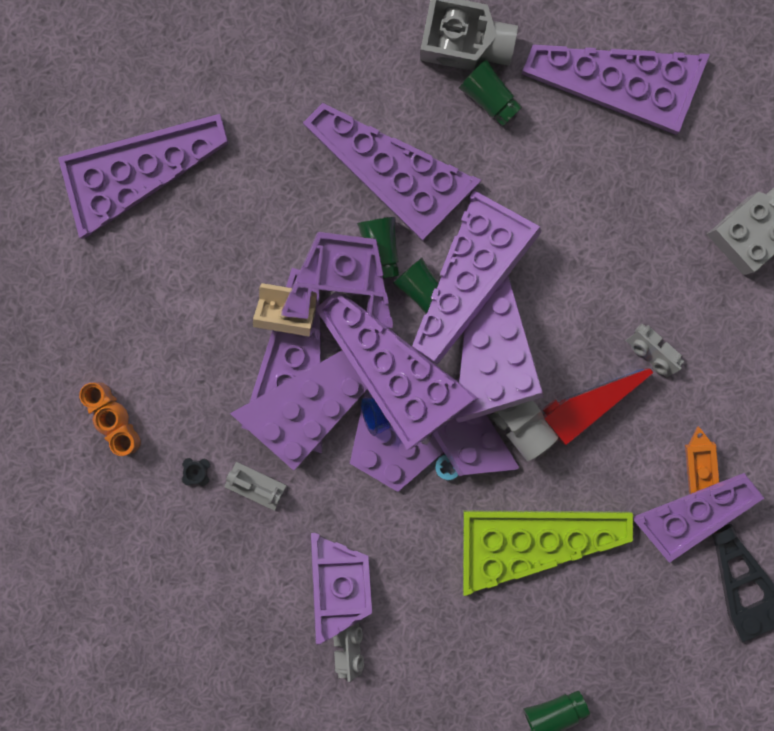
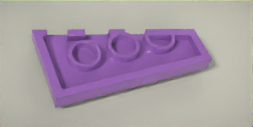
[633,473,764,563]

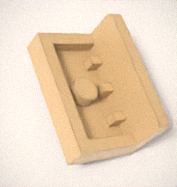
[253,283,317,336]

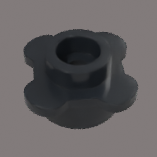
[182,458,210,486]

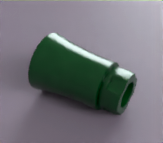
[458,60,522,126]
[357,217,399,278]
[393,257,439,314]
[523,690,590,731]

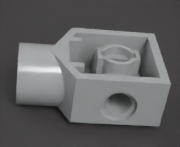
[420,0,518,71]
[707,187,774,275]
[490,400,558,461]

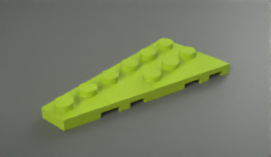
[463,510,633,596]

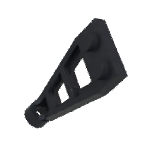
[712,524,774,643]

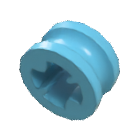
[435,454,458,480]

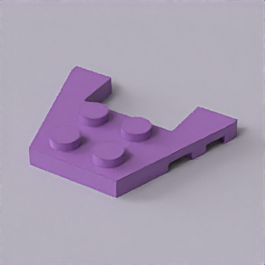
[281,232,393,328]
[350,389,444,492]

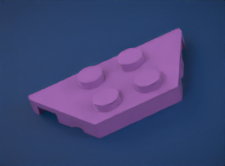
[432,378,519,476]
[311,533,372,645]

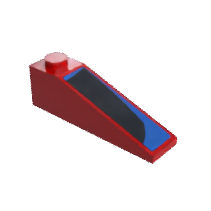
[543,368,654,445]

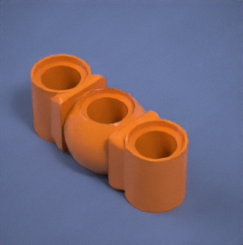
[79,383,141,456]

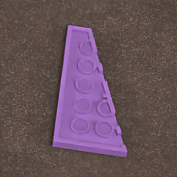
[521,45,710,135]
[303,103,481,241]
[58,114,229,240]
[412,190,542,365]
[241,268,322,453]
[456,275,544,423]
[315,291,479,450]
[230,327,398,470]

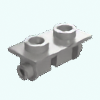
[625,323,684,378]
[224,462,287,511]
[333,622,364,682]

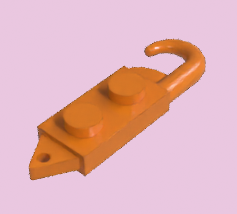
[685,426,719,535]

